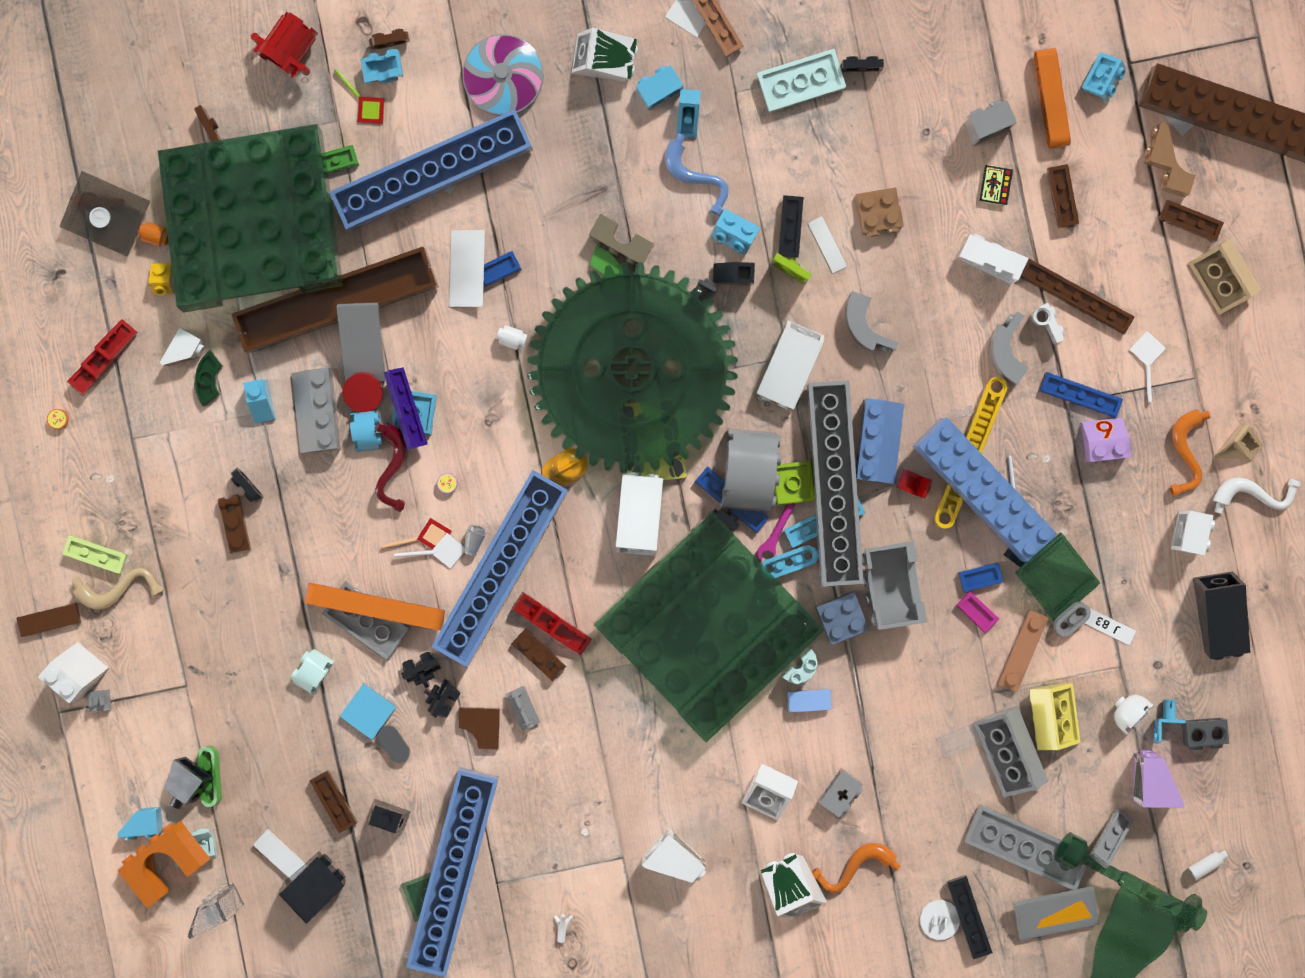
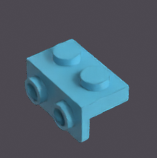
[711,209,760,255]

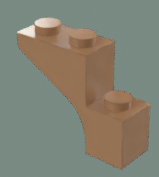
[1144,122,1196,198]

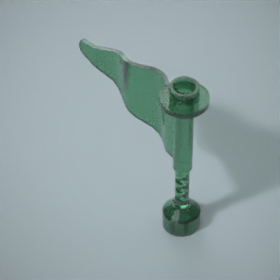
[1055,832,1207,978]

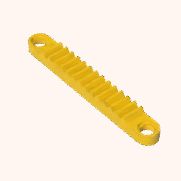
[934,377,1008,529]

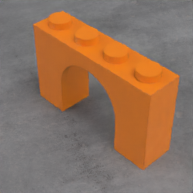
[117,821,210,908]

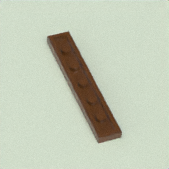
[1020,258,1135,335]

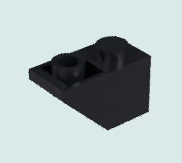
[713,262,755,286]

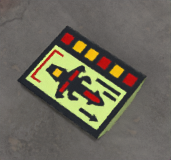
[979,165,1013,205]

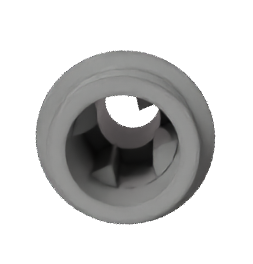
[464,525,486,556]

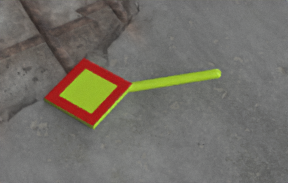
[334,69,385,124]

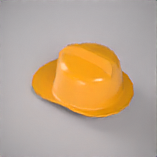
[542,449,588,487]

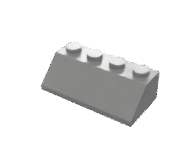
[292,368,341,453]
[973,706,1048,797]

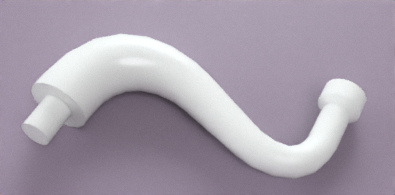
[1213,477,1301,514]

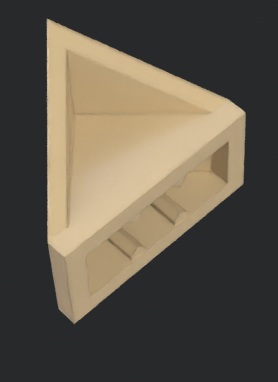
[1214,425,1263,460]

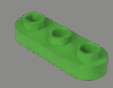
[197,746,222,807]

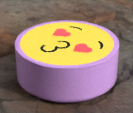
[437,473,458,493]

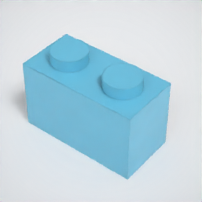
[636,65,683,110]

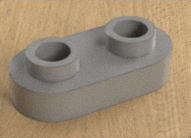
[1053,602,1091,637]

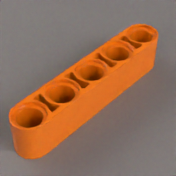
[1034,48,1071,149]

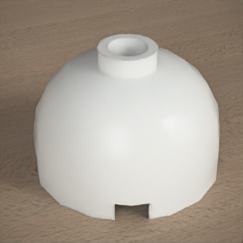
[1114,694,1154,735]

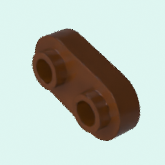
[369,29,410,50]

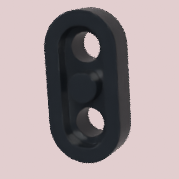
[230,467,264,503]

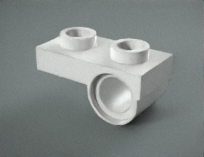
[1030,303,1065,344]

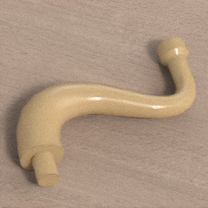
[71,568,164,610]

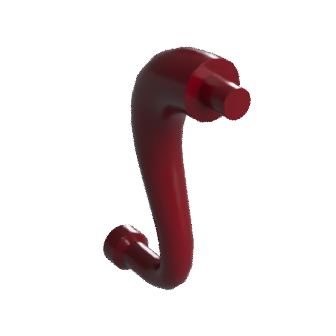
[375,423,409,512]

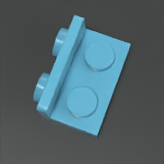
[1081,52,1126,103]

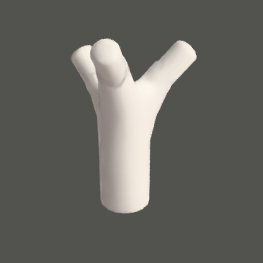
[554,914,573,943]

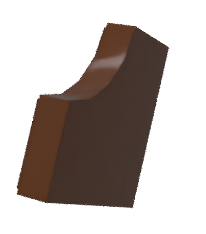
[459,707,500,749]

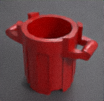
[251,11,318,78]

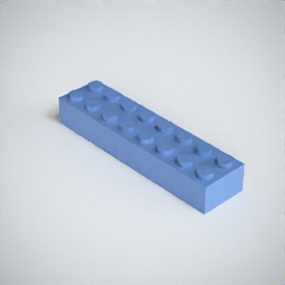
[912,417,1057,563]

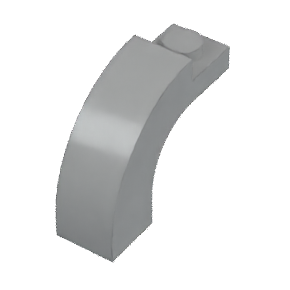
[845,291,898,353]
[990,312,1029,386]

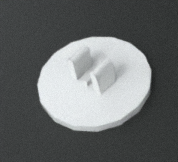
[920,900,960,940]

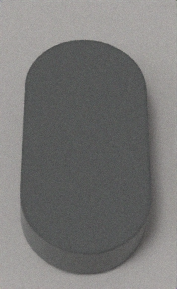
[378,725,410,763]

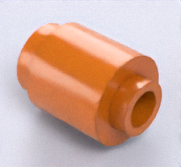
[138,222,170,247]

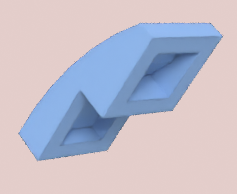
[787,689,832,712]

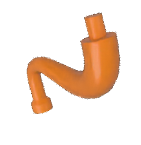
[1170,409,1210,497]
[812,843,901,893]

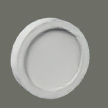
[89,207,111,228]

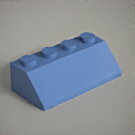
[856,398,904,484]

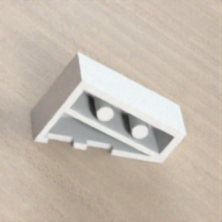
[957,234,1029,284]

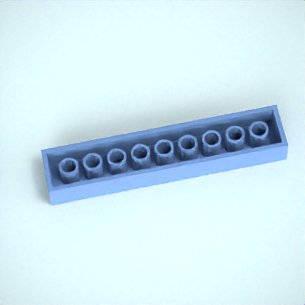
[329,109,533,232]
[432,470,569,667]
[406,767,498,977]

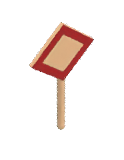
[381,518,452,549]

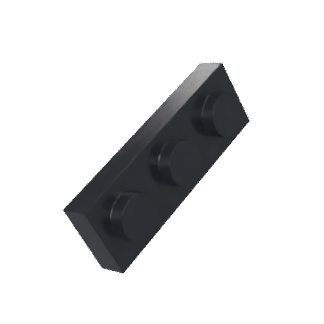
[778,195,804,258]

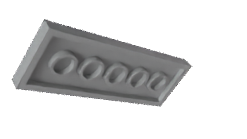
[964,804,1091,890]

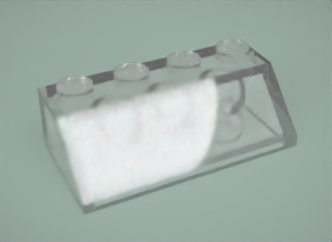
[188,883,244,939]

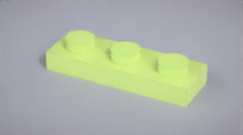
[62,535,128,574]

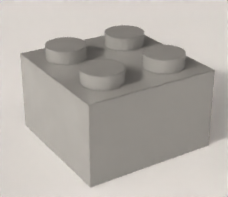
[964,100,1017,146]

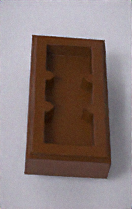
[194,105,224,147]

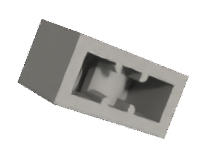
[818,768,863,817]

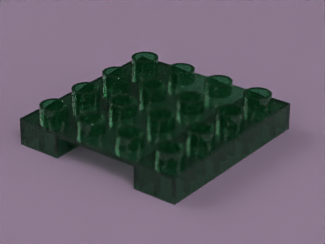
[158,124,343,313]
[593,511,825,743]

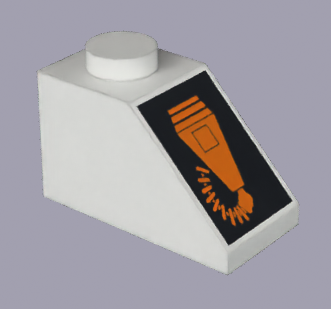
[160,328,205,366]

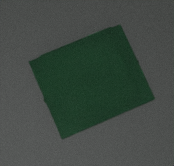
[1015,532,1100,621]

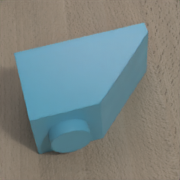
[677,89,701,138]
[243,379,276,423]

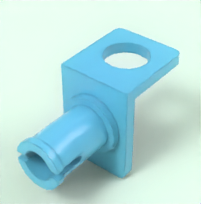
[1153,699,1186,744]

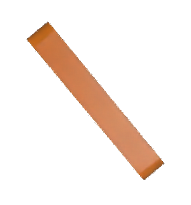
[304,583,445,631]

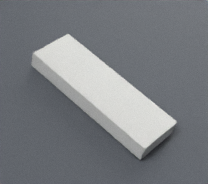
[253,829,305,877]

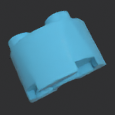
[361,49,403,84]
[350,409,383,452]

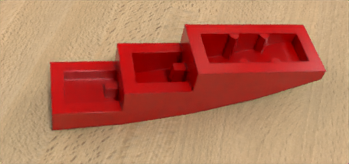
[67,319,137,396]
[512,592,592,655]

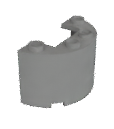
[721,428,781,513]
[862,541,927,630]

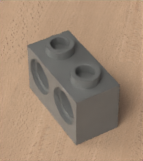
[1182,717,1229,750]

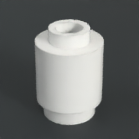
[496,325,527,350]

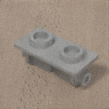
[505,686,540,731]

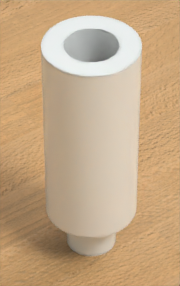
[1188,850,1229,880]

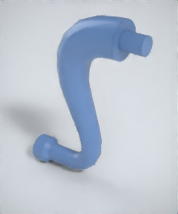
[665,133,729,216]

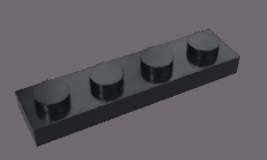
[946,875,993,960]

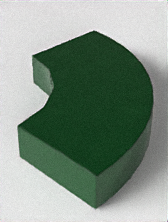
[194,350,223,407]

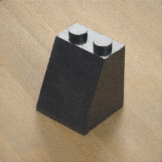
[279,851,346,924]

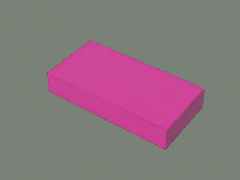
[955,591,999,633]

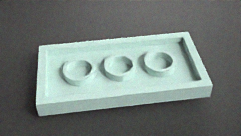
[757,49,846,113]

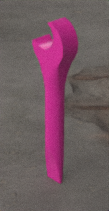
[757,503,796,560]

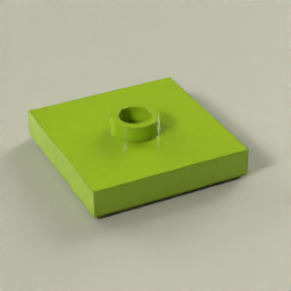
[771,253,812,284]
[774,461,815,506]

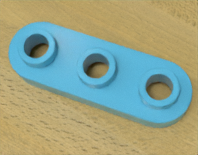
[760,545,819,579]

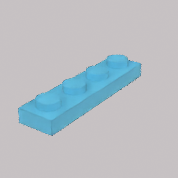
[784,499,865,548]

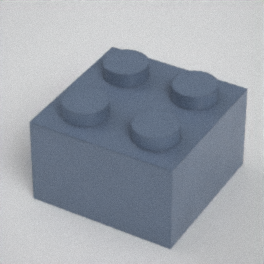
[815,591,869,645]

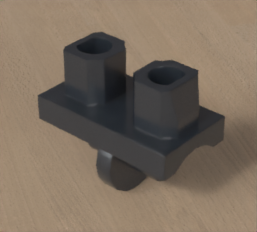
[401,652,441,688]
[424,678,460,718]

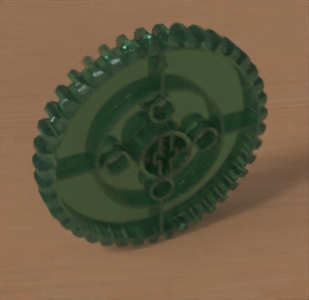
[527,262,738,474]

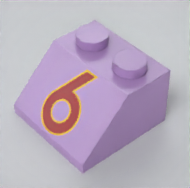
[1081,418,1131,462]

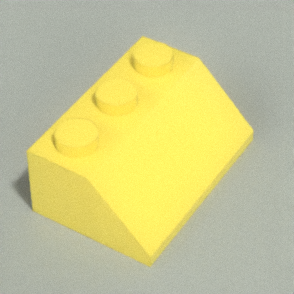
[1030,683,1081,750]

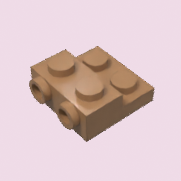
[856,187,904,237]

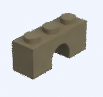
[589,214,654,267]

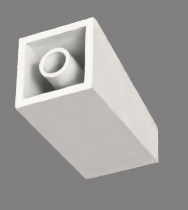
[757,320,825,410]
[616,472,663,556]

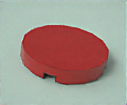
[342,372,383,412]

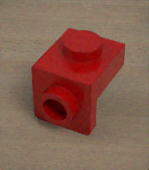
[896,469,932,499]

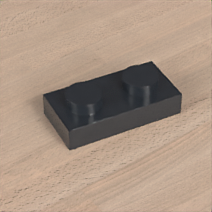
[841,56,884,72]

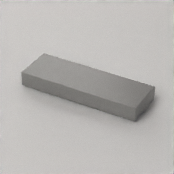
[1089,809,1134,868]

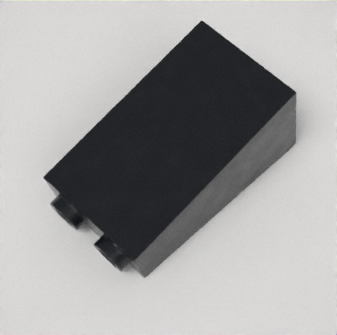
[1193,571,1251,660]

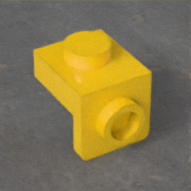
[149,263,173,296]

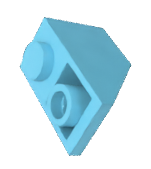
[117,807,163,840]

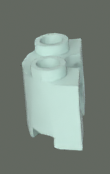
[781,647,818,684]
[290,649,334,695]

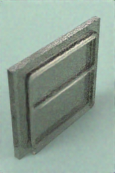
[59,171,150,257]

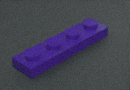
[383,367,428,450]

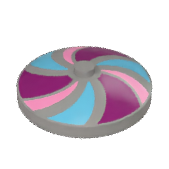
[462,34,544,116]

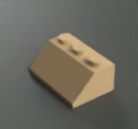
[1189,238,1262,315]

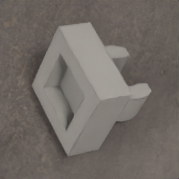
[88,689,111,712]

